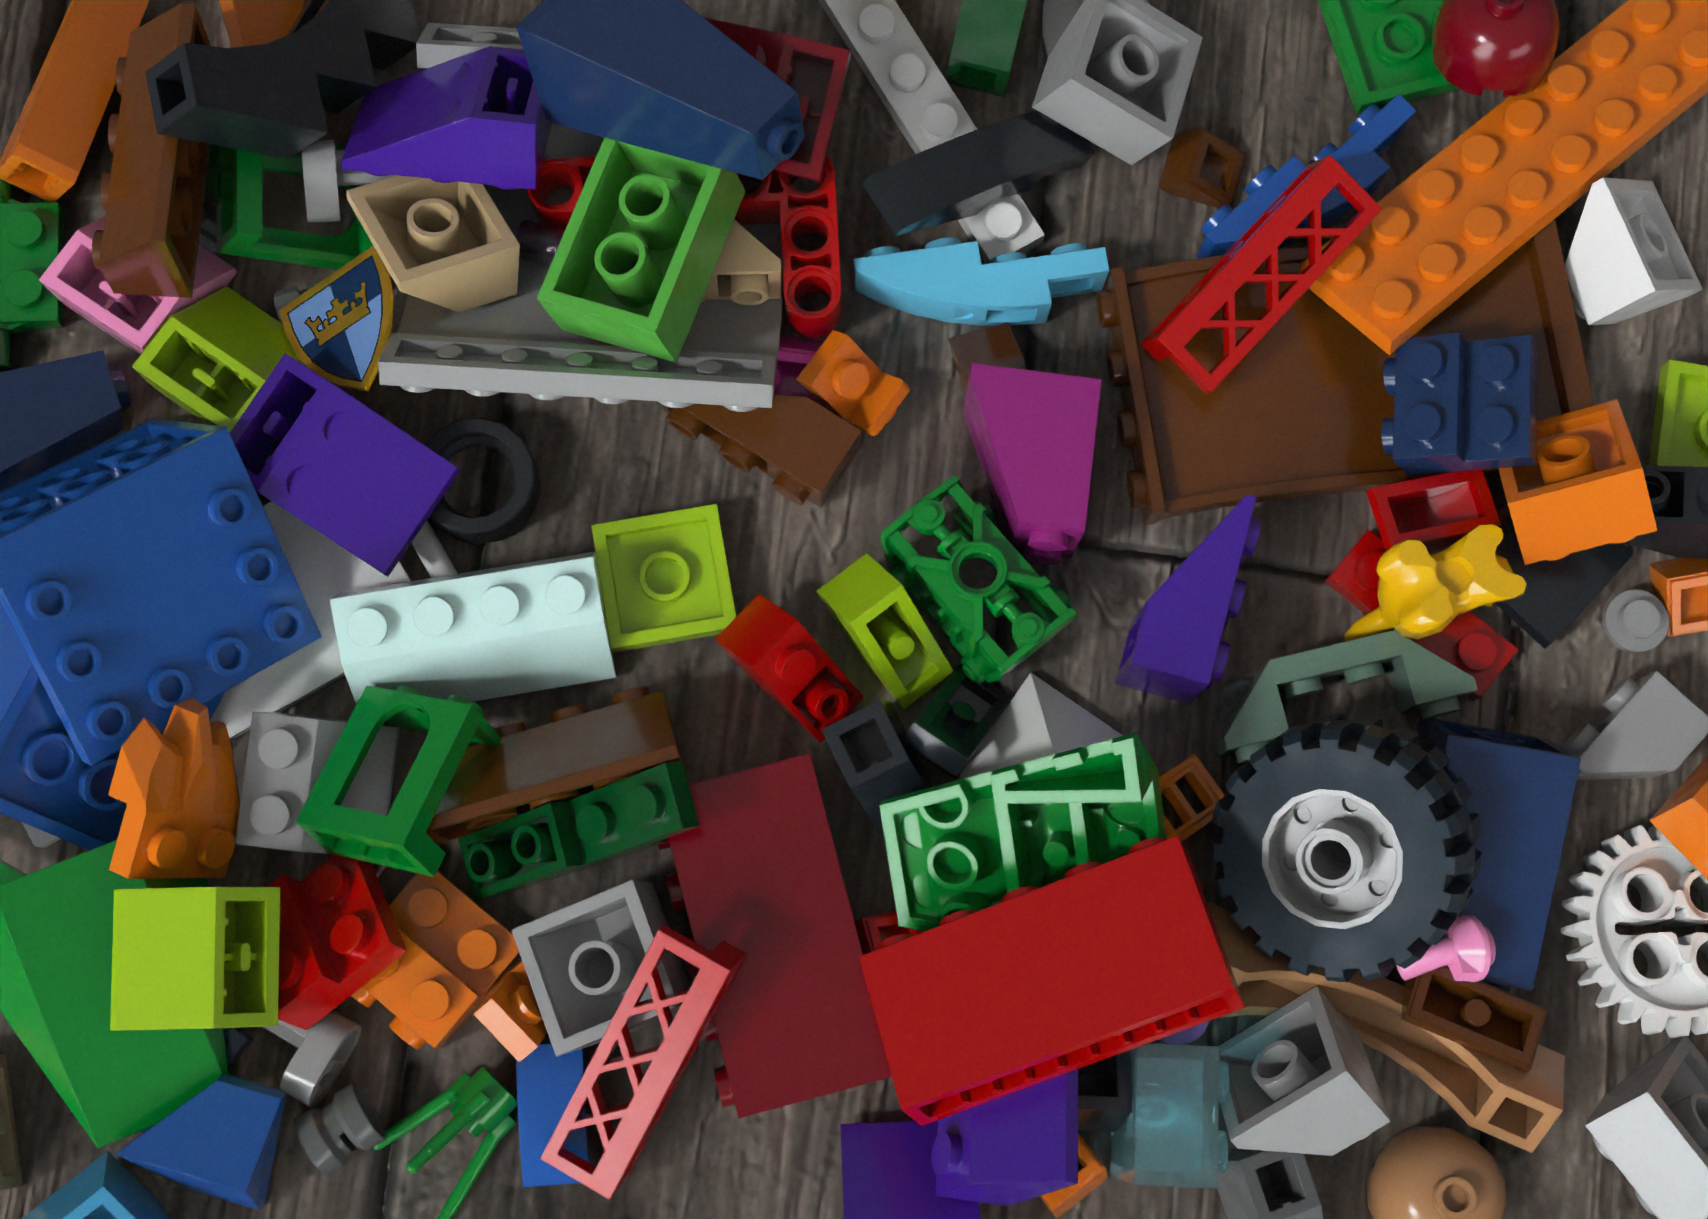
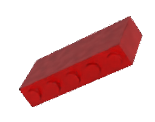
[859,836,1246,1126]

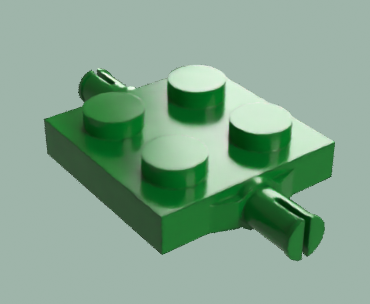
[0,179,64,372]

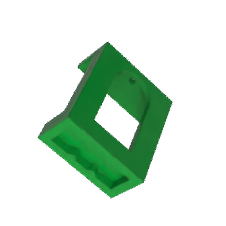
[217,145,373,270]
[295,685,502,877]

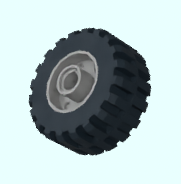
[1209,713,1483,982]

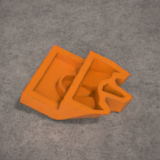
[108,698,241,879]

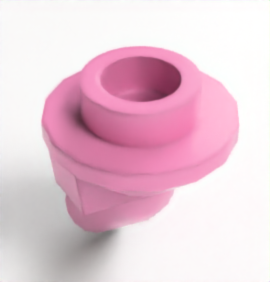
[1396,914,1496,982]

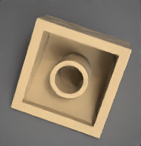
[346,175,520,313]

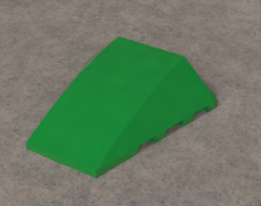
[879,732,1167,932]
[0,840,229,1149]

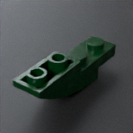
[458,761,700,901]

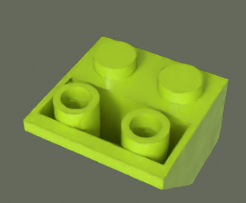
[132,286,308,433]
[110,887,280,1031]

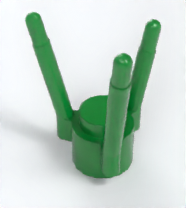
[373,1066,518,1219]

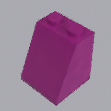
[963,363,1102,565]

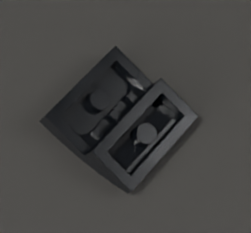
[1495,502,1633,649]

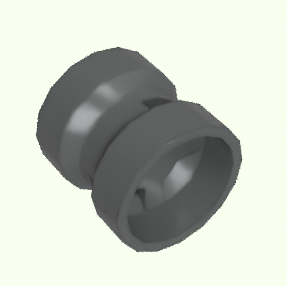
[294,1082,387,1176]

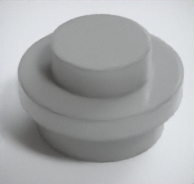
[1602,589,1669,653]

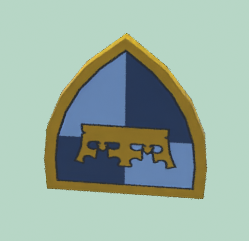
[278,245,394,392]

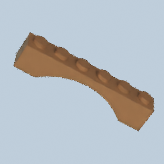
[1207,901,1565,1153]

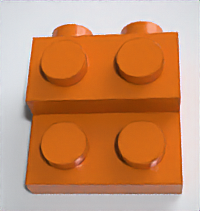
[351,871,520,1050]

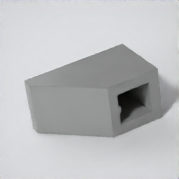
[1562,671,1708,780]

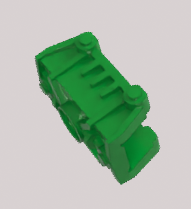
[880,474,1078,684]

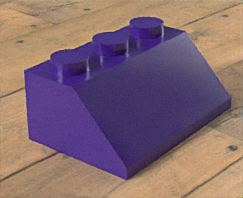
[931,1069,1078,1206]

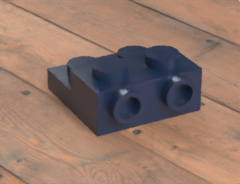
[1381,332,1538,476]

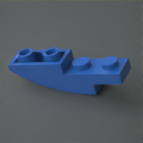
[1196,94,1416,259]

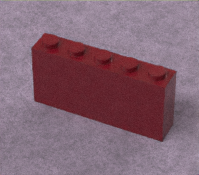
[658,753,892,1119]

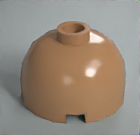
[1366,1125,1507,1219]

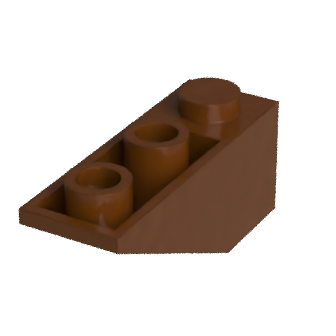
[662,395,862,508]

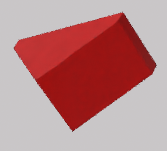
[1366,470,1501,553]

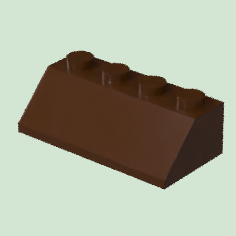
[92,3,211,298]
[409,686,687,845]

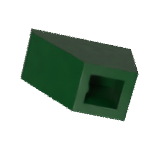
[947,0,1028,98]

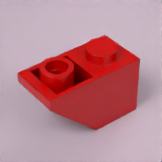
[715,594,864,743]

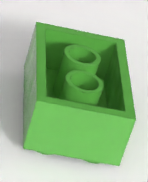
[537,137,746,363]

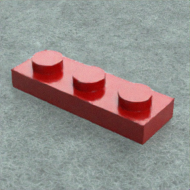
[1324,530,1519,701]

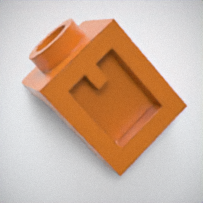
[796,330,910,436]
[473,960,547,1062]

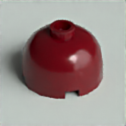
[1432,0,1561,97]

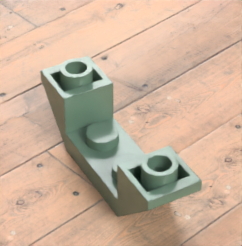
[1213,630,1478,764]

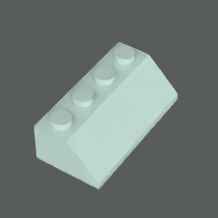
[329,552,616,704]

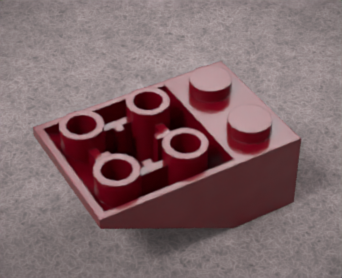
[703,17,851,183]

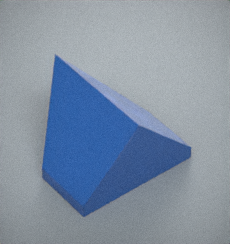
[115,1074,286,1211]

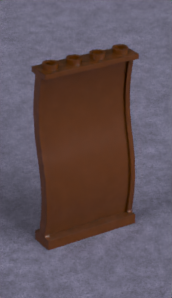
[1096,219,1594,525]

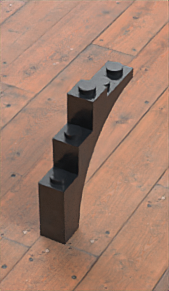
[145,0,420,159]

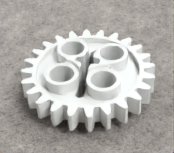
[1561,825,1708,1038]

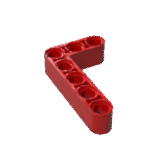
[527,155,842,339]

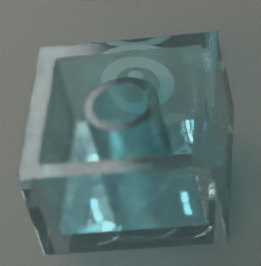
[1110,1043,1229,1188]

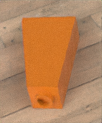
[0,0,149,202]

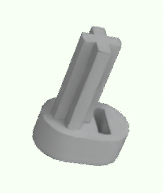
[302,139,396,222]
[263,1010,362,1108]

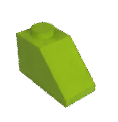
[816,553,954,710]

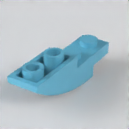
[853,237,1109,326]

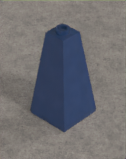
[516,0,805,180]
[0,350,131,492]
[1418,716,1581,993]

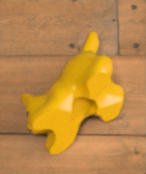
[1344,524,1527,641]

